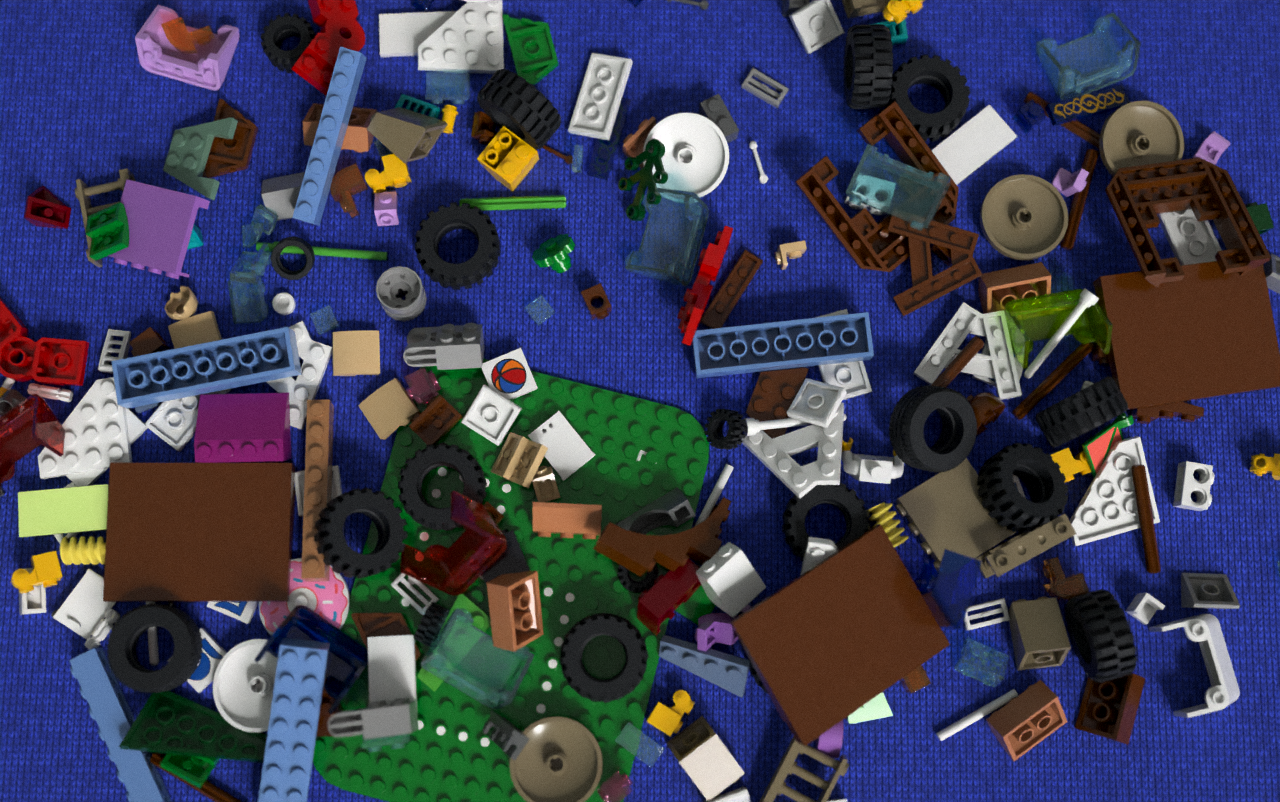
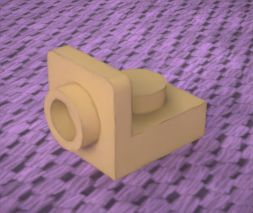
[775,240,807,270]
[532,466,560,502]

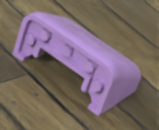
[135,5,240,90]

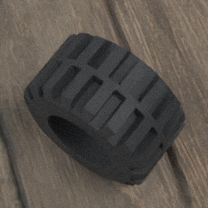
[261,13,316,74]

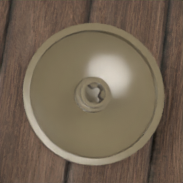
[1099,101,1184,177]
[980,174,1068,260]
[510,716,603,802]

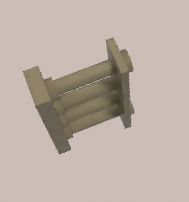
[75,168,135,268]
[973,514,1077,579]
[759,736,849,802]

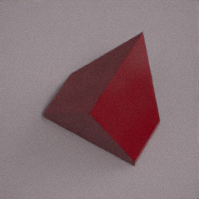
[24,185,71,229]

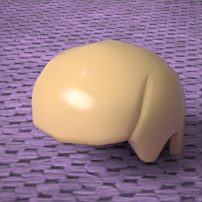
[164,286,198,320]

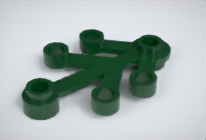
[618,139,668,221]

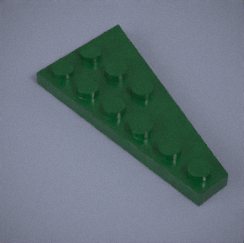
[119,691,267,763]

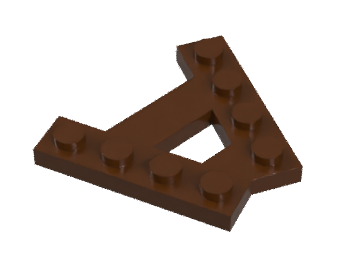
[887,210,982,316]

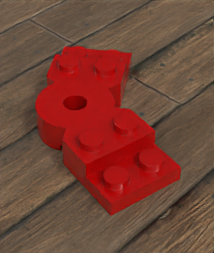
[291,0,365,96]
[677,226,733,346]
[0,297,89,386]

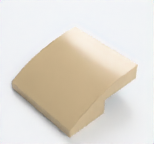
[168,311,222,349]
[332,330,380,376]
[358,378,420,440]
[491,432,548,488]

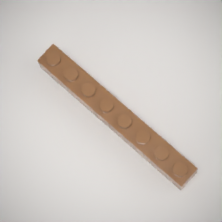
[301,400,334,582]

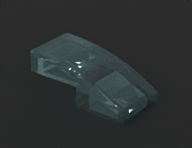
[615,722,665,767]

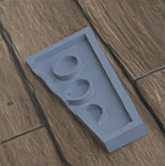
[659,635,750,698]

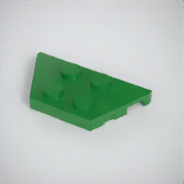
[502,14,558,86]

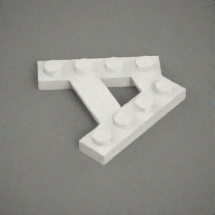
[913,302,1022,400]
[266,321,332,430]
[741,403,844,499]

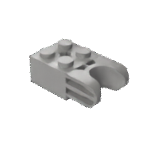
[403,323,484,370]
[328,697,418,739]

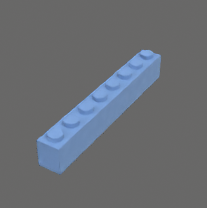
[292,47,367,226]
[69,647,172,802]

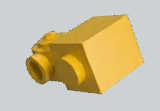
[882,0,924,24]
[365,154,412,193]
[1051,447,1091,483]
[1250,453,1280,480]
[11,551,63,594]
[646,690,695,736]

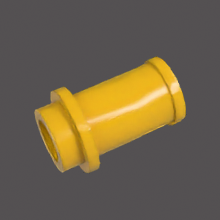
[441,105,458,134]

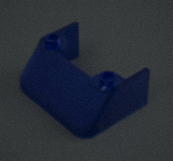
[914,549,982,630]
[255,605,368,714]

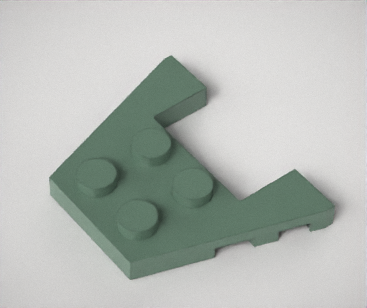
[163,117,238,201]

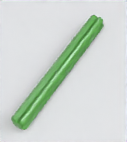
[459,195,566,211]

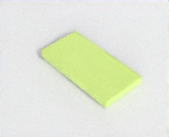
[18,484,109,538]

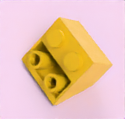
[477,126,539,192]

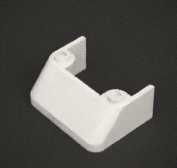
[1149,614,1240,718]

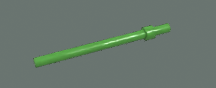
[256,241,388,261]

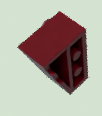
[637,558,702,636]

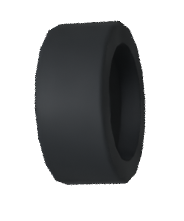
[271,236,315,280]

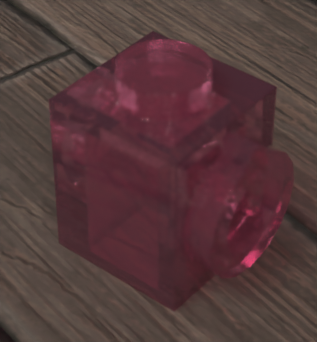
[404,367,441,404]
[597,770,633,802]

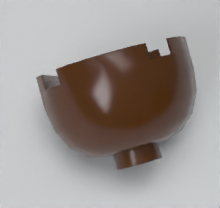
[966,392,1005,436]

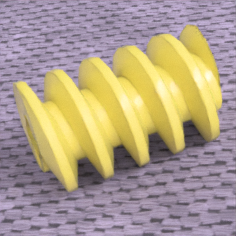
[868,502,909,547]
[60,536,106,565]

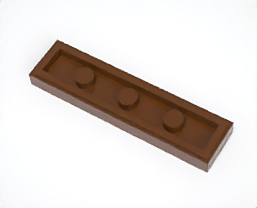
[700,250,763,329]

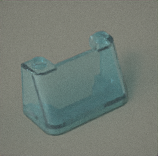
[1036,12,1141,102]
[846,144,950,231]
[625,188,709,286]
[421,608,534,710]

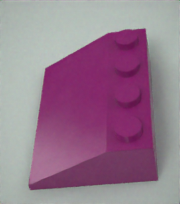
[194,393,291,463]

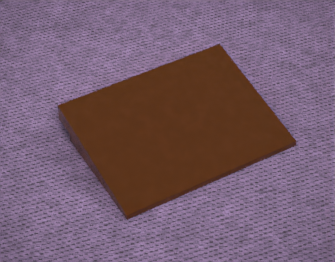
[1093,261,1280,410]
[103,463,295,602]
[730,524,950,747]

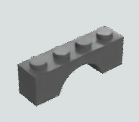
[616,487,696,535]

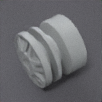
[376,266,427,322]

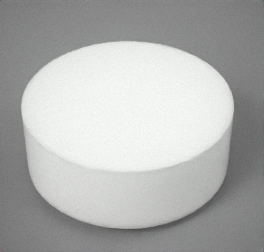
[272,292,296,315]

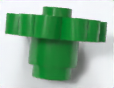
[532,234,575,273]

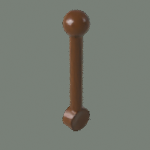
[543,145,574,165]

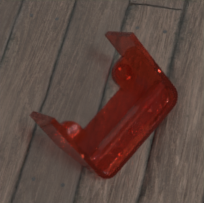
[0,394,65,488]
[400,491,507,596]

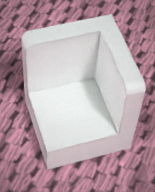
[1126,593,1165,625]

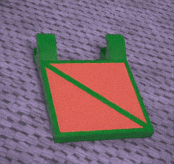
[1082,413,1134,478]

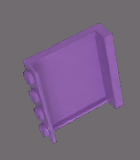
[108,179,210,280]

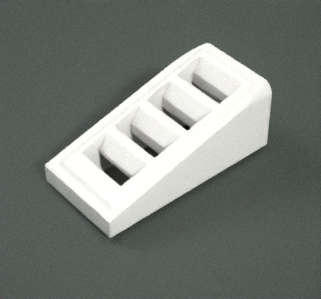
[98,329,132,374]

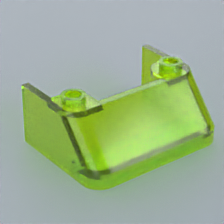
[1005,289,1113,369]

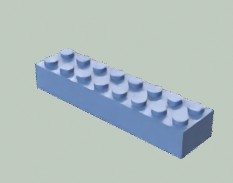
[692,312,874,378]
[111,327,302,409]
[258,638,330,802]

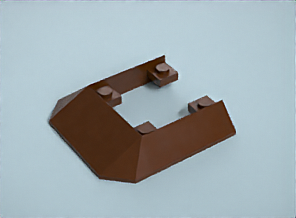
[795,101,959,272]
[1105,158,1271,288]

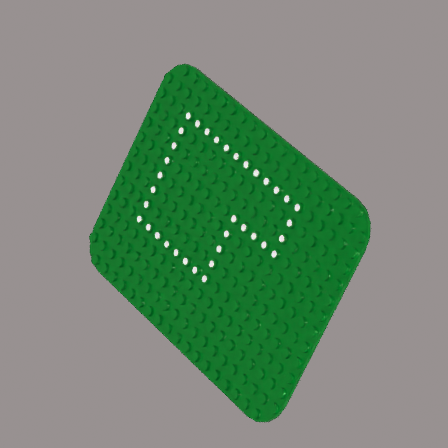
[313,359,709,802]

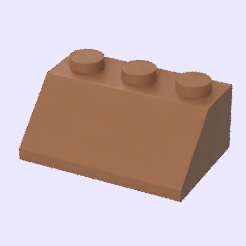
[303,103,377,152]
[978,262,1051,320]
[533,502,602,540]
[487,571,544,652]
[986,680,1068,761]

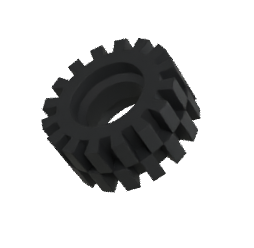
[704,409,747,450]
[618,563,658,593]
[414,602,450,647]

